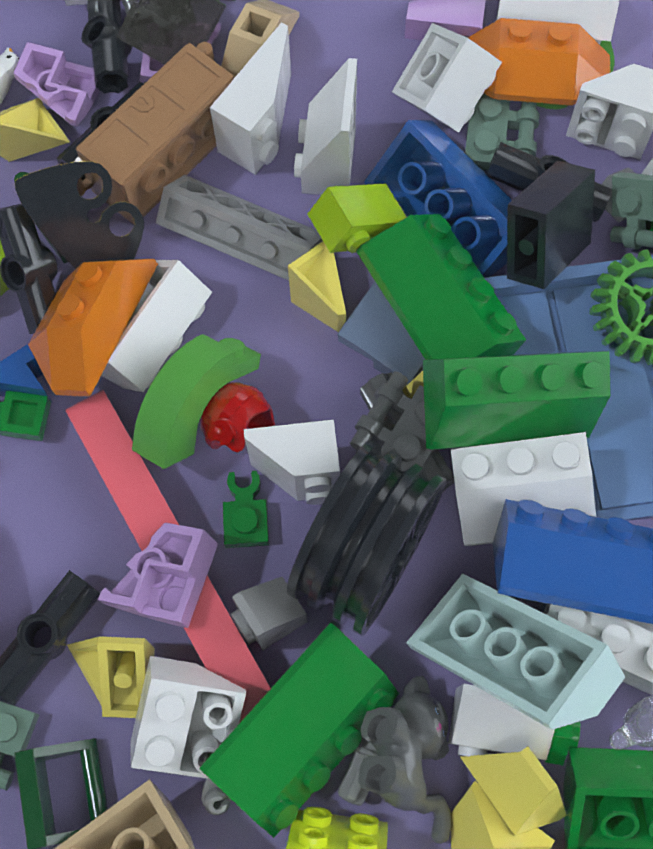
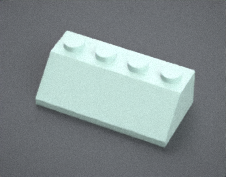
[406,574,625,730]

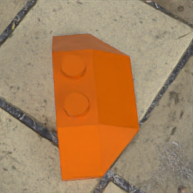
[468,18,610,106]
[28,259,158,396]

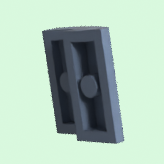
[337,282,425,386]

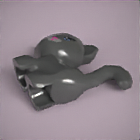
[358,676,452,844]

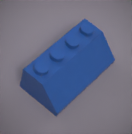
[364,120,512,278]
[492,499,653,624]

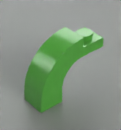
[132,334,261,469]

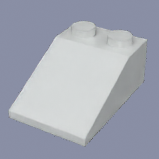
[210,22,291,175]
[294,58,357,195]

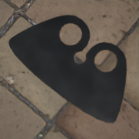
[15,161,144,269]

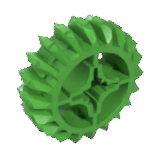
[589,249,653,365]

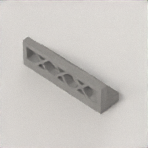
[156,175,323,280]

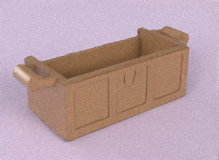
[74,42,234,225]

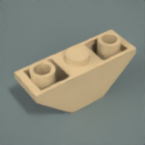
[221,0,299,78]

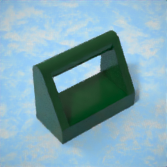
[14,738,108,849]

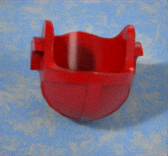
[199,382,275,453]

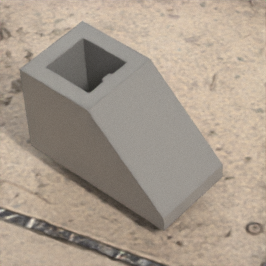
[231,576,308,651]

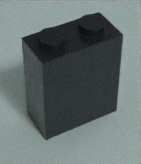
[507,161,595,289]

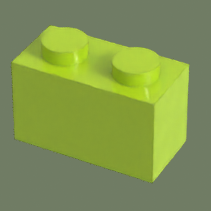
[307,184,407,253]

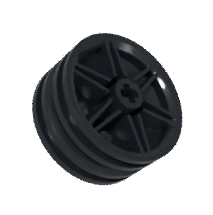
[287,440,446,636]

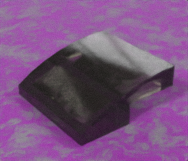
[117,0,226,65]

